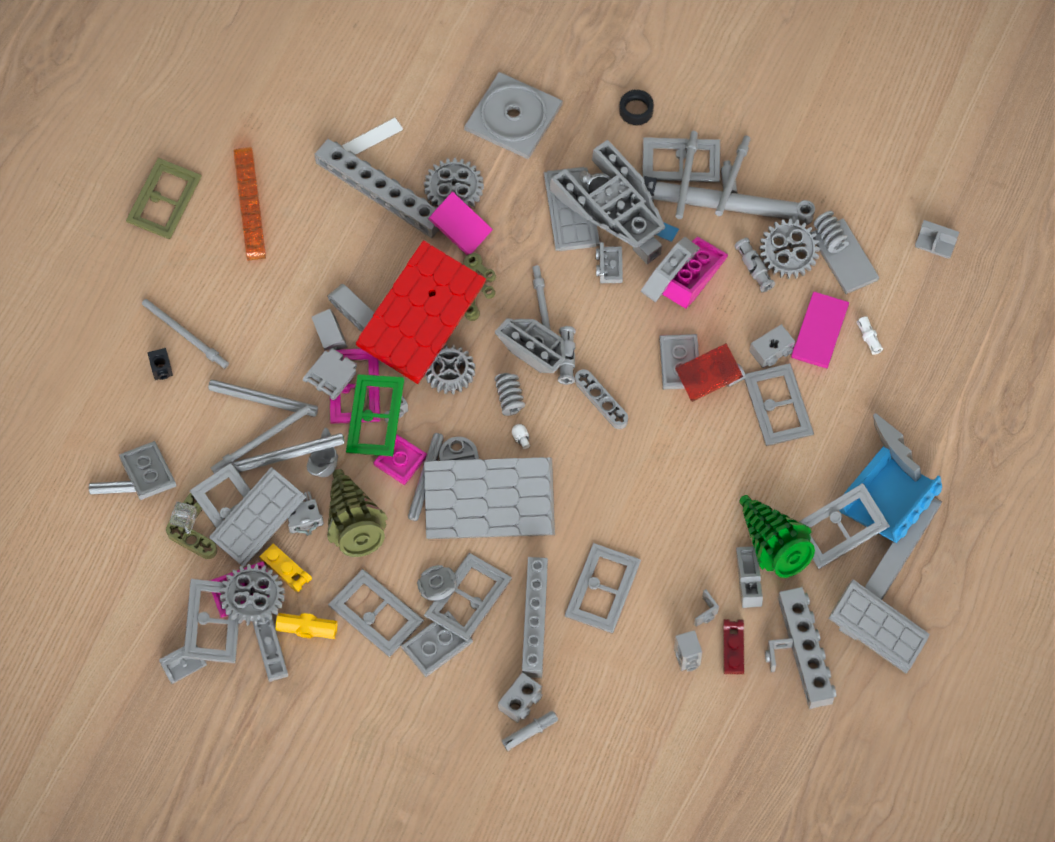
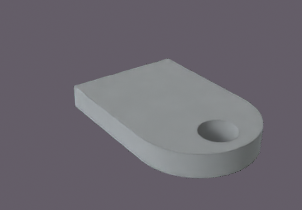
[439,437,479,461]

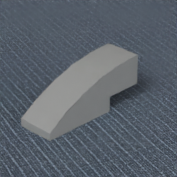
[736,546,763,608]

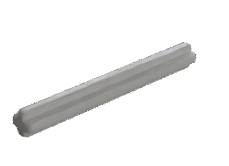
[408,433,444,521]

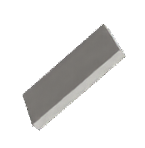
[811,218,879,294]

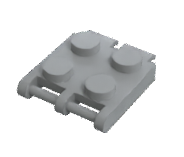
[303,348,357,400]

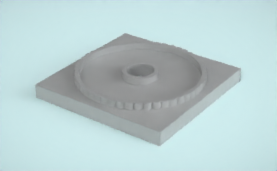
[465,72,563,159]

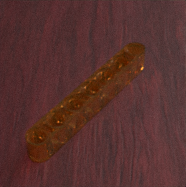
[234,147,266,261]

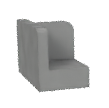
[915,220,959,259]

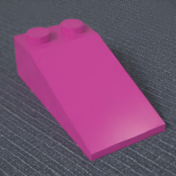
[662,236,728,309]

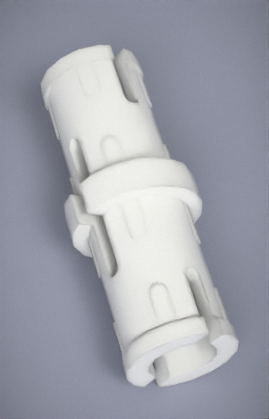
[857,317,883,355]

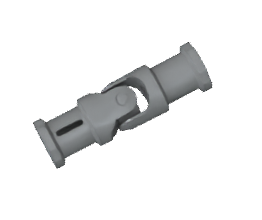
[735,238,775,292]
[558,326,576,385]

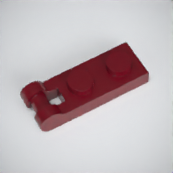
[723,619,744,674]

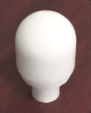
[512,424,530,449]

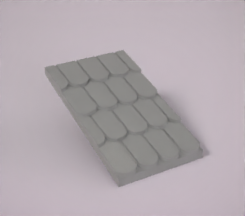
[424,457,555,539]

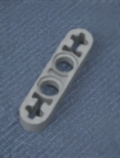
[575,369,628,429]

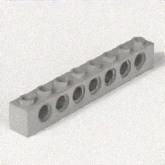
[315,139,439,238]

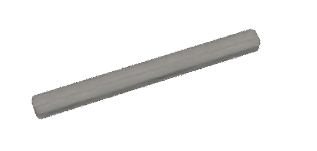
[208,379,318,417]
[233,433,345,473]

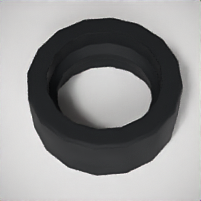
[619,89,654,126]

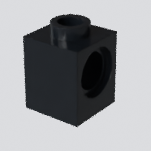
[147,348,173,380]

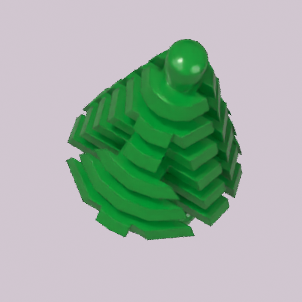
[739,495,815,578]

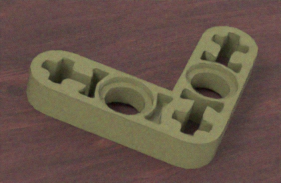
[166,493,217,559]

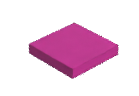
[373,434,427,485]

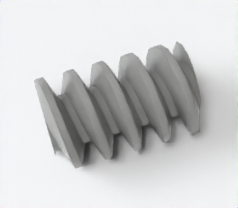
[814,211,849,253]
[495,373,525,416]

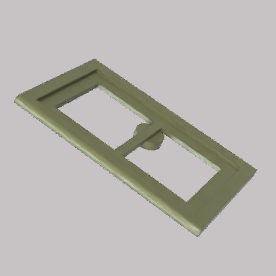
[126,158,202,239]

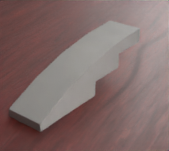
[873,413,921,482]

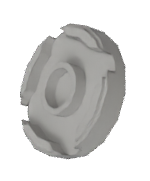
[417,565,457,601]

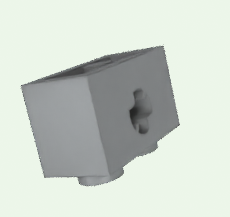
[749,324,795,368]

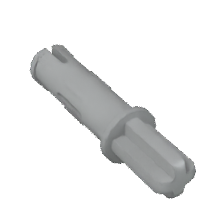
[501,711,558,751]

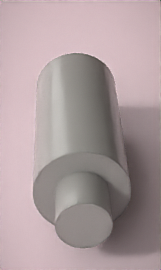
[721,160,737,193]

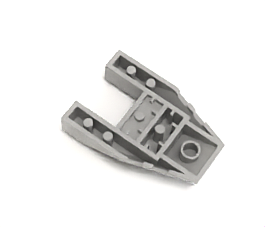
[550,140,665,248]

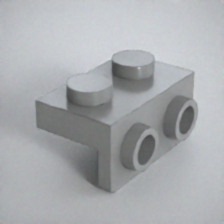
[596,242,623,283]

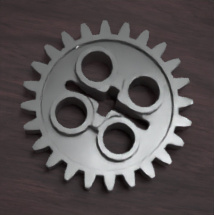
[424,158,484,207]
[759,218,820,279]
[220,564,285,626]

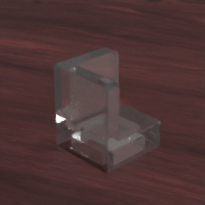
[169,501,197,534]

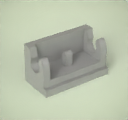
[311,309,348,350]
[159,644,207,684]

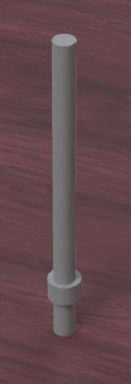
[675,131,698,219]
[715,135,751,216]
[532,266,551,330]
[142,299,229,369]
[210,405,311,474]

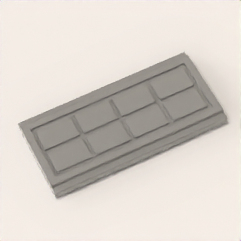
[544,167,600,251]
[209,467,306,567]
[828,580,930,674]

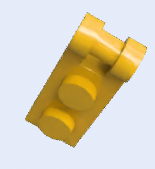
[259,543,312,593]

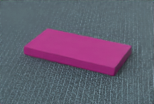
[791,291,849,369]

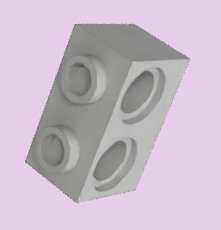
[674,630,702,671]
[498,672,543,723]

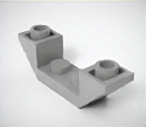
[640,237,700,303]

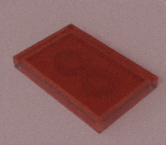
[675,343,743,402]

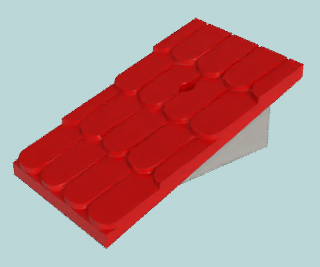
[356,240,486,384]

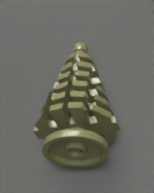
[327,469,388,557]

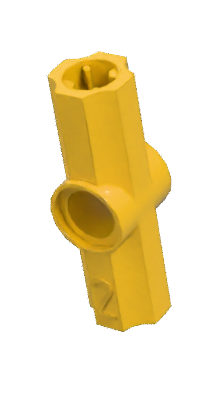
[275,613,338,639]

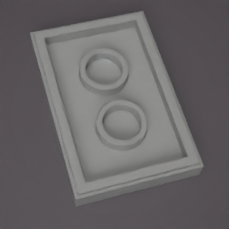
[659,334,701,389]
[119,441,176,500]
[401,611,473,677]

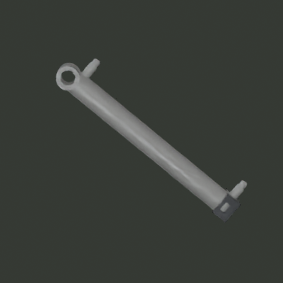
[644,176,815,225]

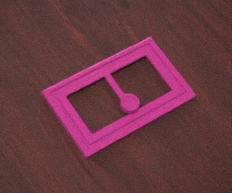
[329,349,380,424]

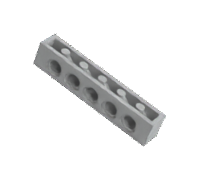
[522,557,548,678]
[778,587,836,709]

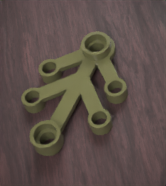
[464,253,496,321]

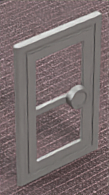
[643,138,720,182]
[744,364,814,446]
[189,463,251,529]
[799,483,890,569]
[565,543,641,633]
[424,553,512,641]
[328,569,424,657]
[183,579,242,663]

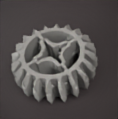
[425,345,475,395]

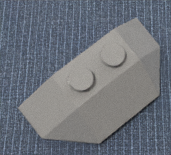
[495,318,565,373]

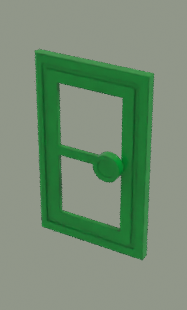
[346,374,405,457]

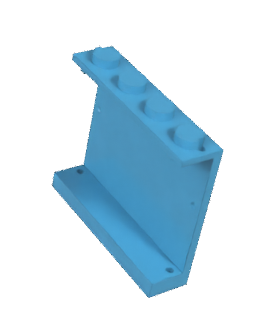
[839,446,942,543]

